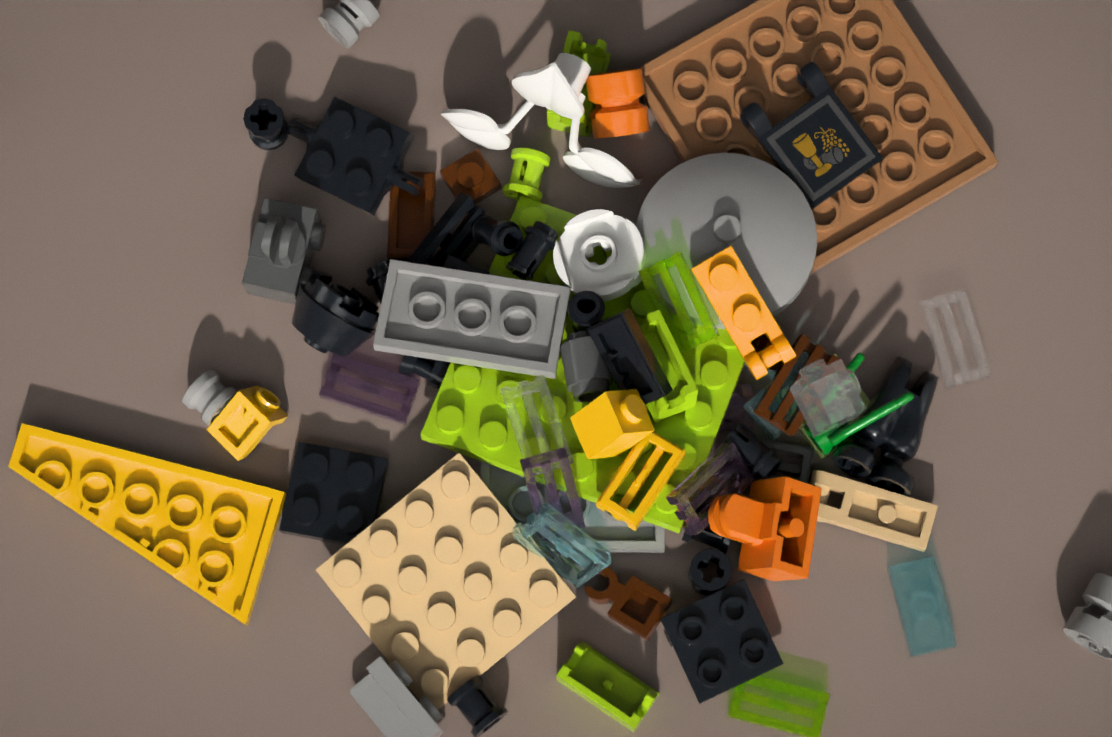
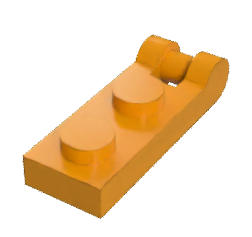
[690,245,796,380]

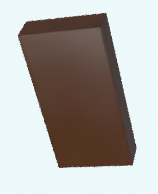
[387,171,436,262]

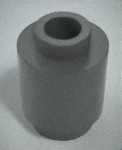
[560,331,613,403]

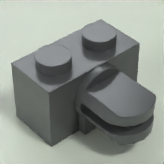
[242,198,326,304]

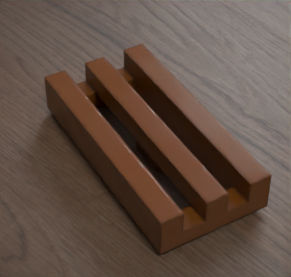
[753,334,840,437]

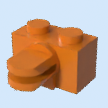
[708,476,822,581]

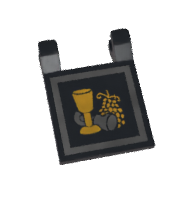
[740,62,883,210]

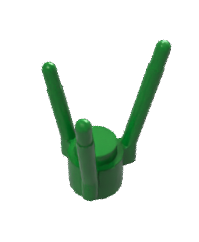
[803,352,914,456]

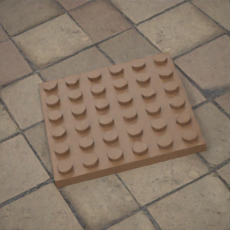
[639,0,999,274]

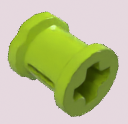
[502,147,551,202]

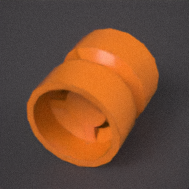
[586,68,650,139]

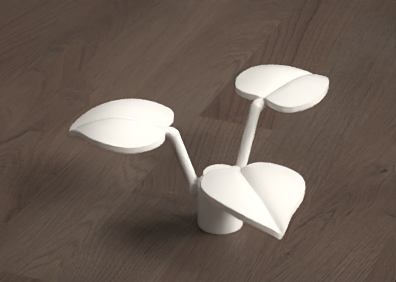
[441,53,642,188]

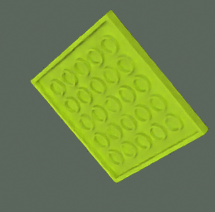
[421,195,752,534]

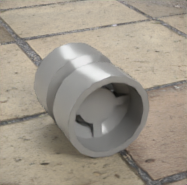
[1062,573,1112,660]

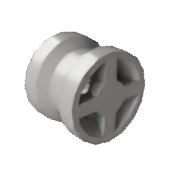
[182,369,237,426]

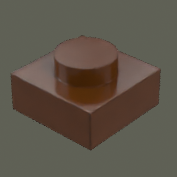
[440,148,502,205]

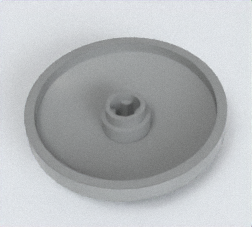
[636,153,817,329]

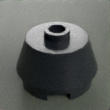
[292,270,379,357]

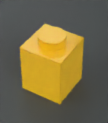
[570,389,655,459]

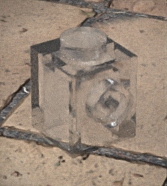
[789,359,866,437]

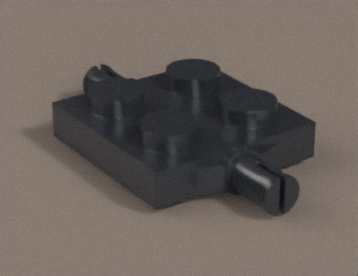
[287,96,424,216]

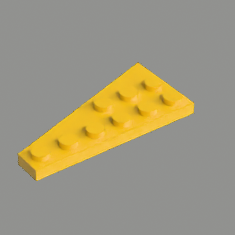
[8,423,286,627]

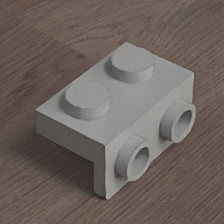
[350,656,444,737]

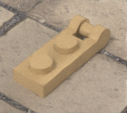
[809,470,938,552]

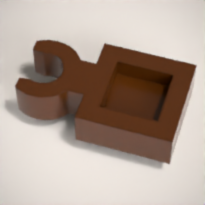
[585,566,673,641]

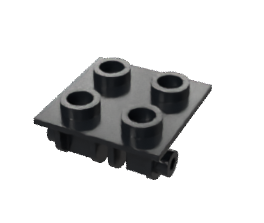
[660,579,784,704]

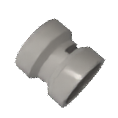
[318,0,380,48]

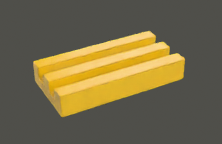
[596,432,686,531]

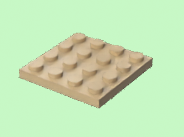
[315,452,577,710]

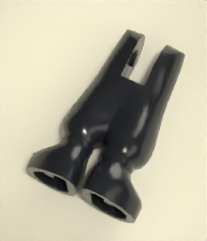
[832,356,939,496]

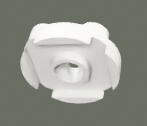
[553,209,646,301]

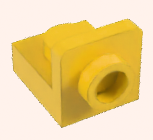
[207,385,288,461]

